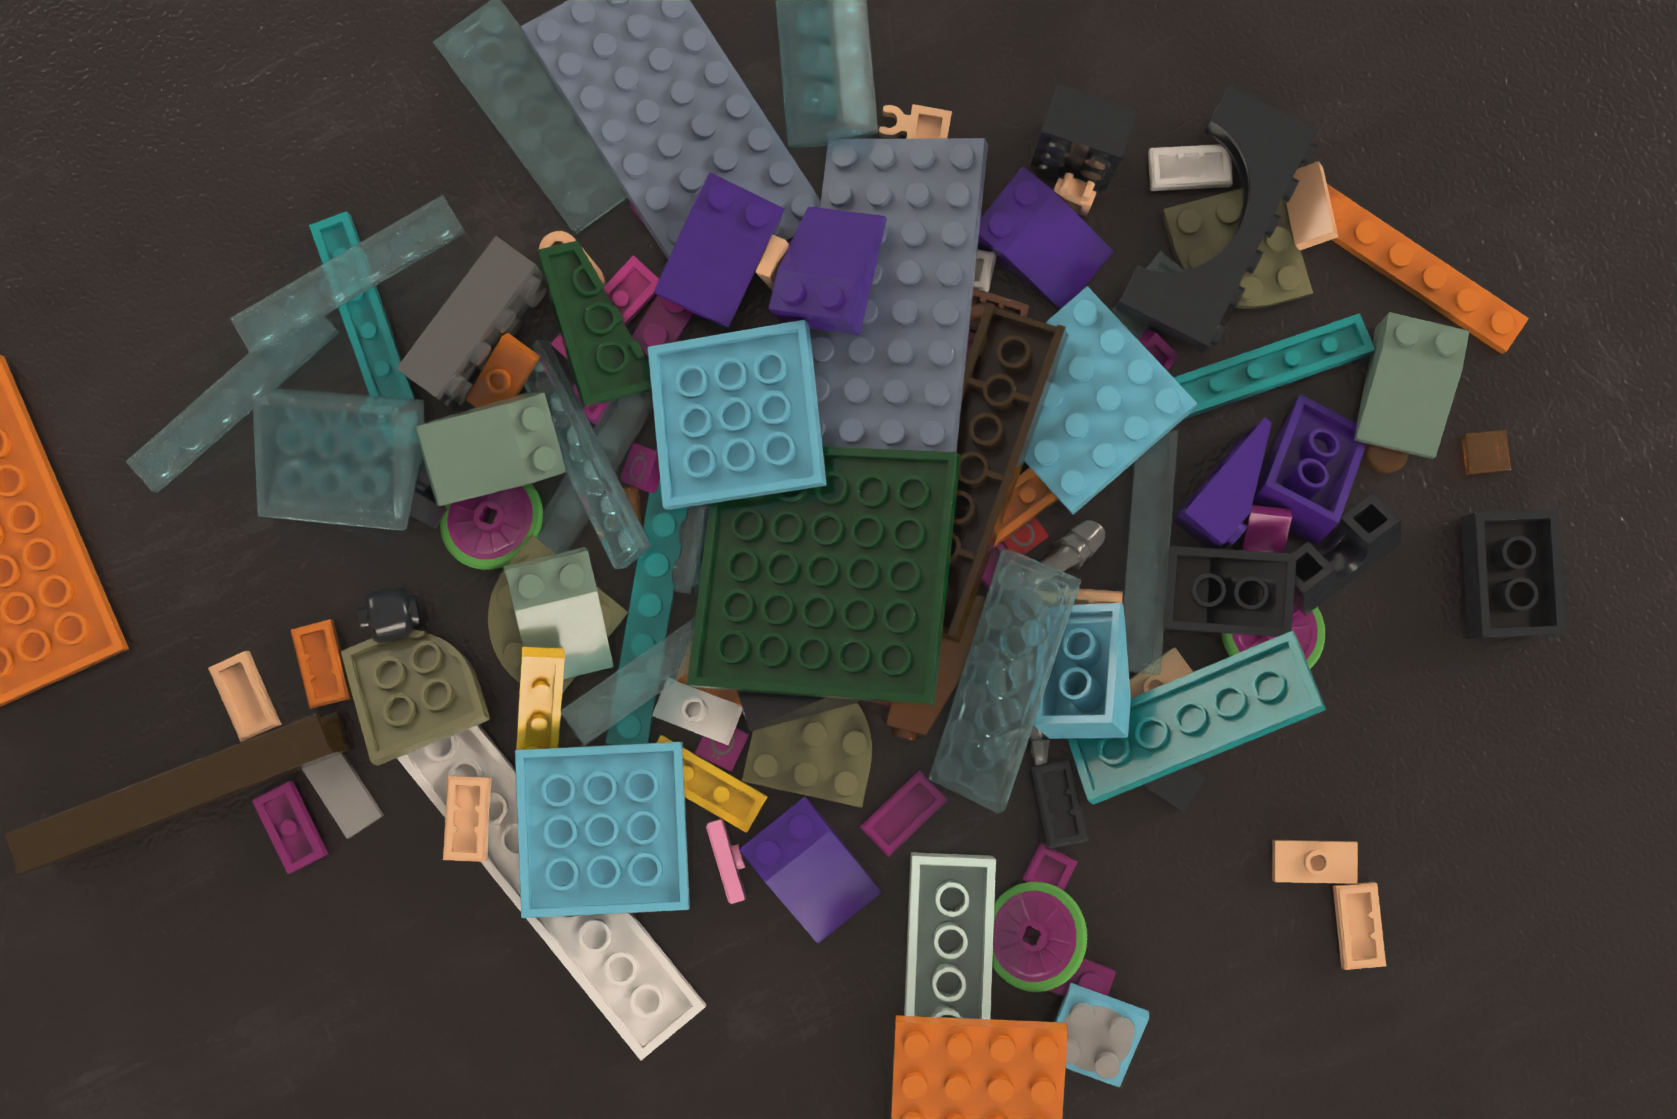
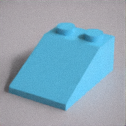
[1032,603,1131,739]

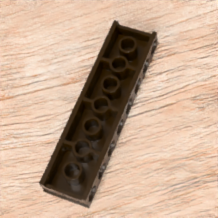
[942,303,1069,643]
[5,711,355,875]

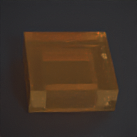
[1462,430,1511,475]

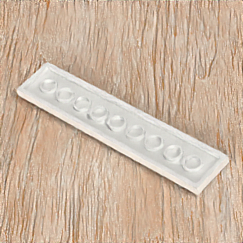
[397,724,706,1060]

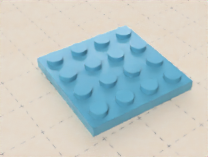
[1024,286,1197,515]
[648,320,827,510]
[515,742,690,918]

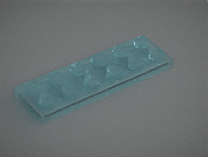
[433,0,627,235]
[929,549,1081,813]

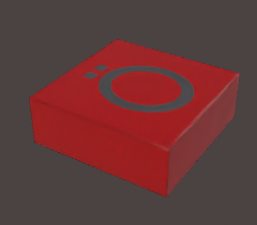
[1002,517,1050,561]

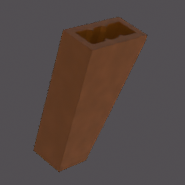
[885,595,1004,741]

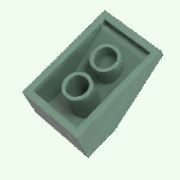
[1354,312,1469,459]
[414,392,566,506]
[504,547,614,679]

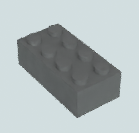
[396,236,547,409]

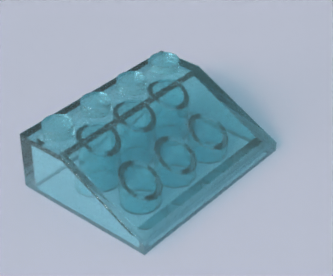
[252,388,424,531]

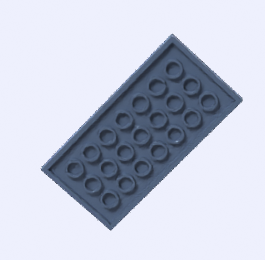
[521,0,821,259]
[810,138,988,452]

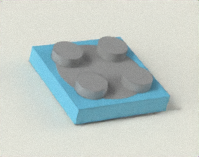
[1054,983,1149,1088]

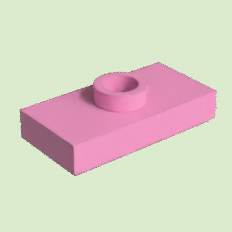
[706,818,747,904]

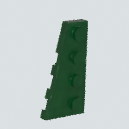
[537,240,652,408]

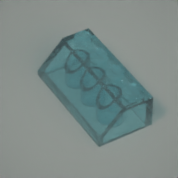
[775,0,878,148]

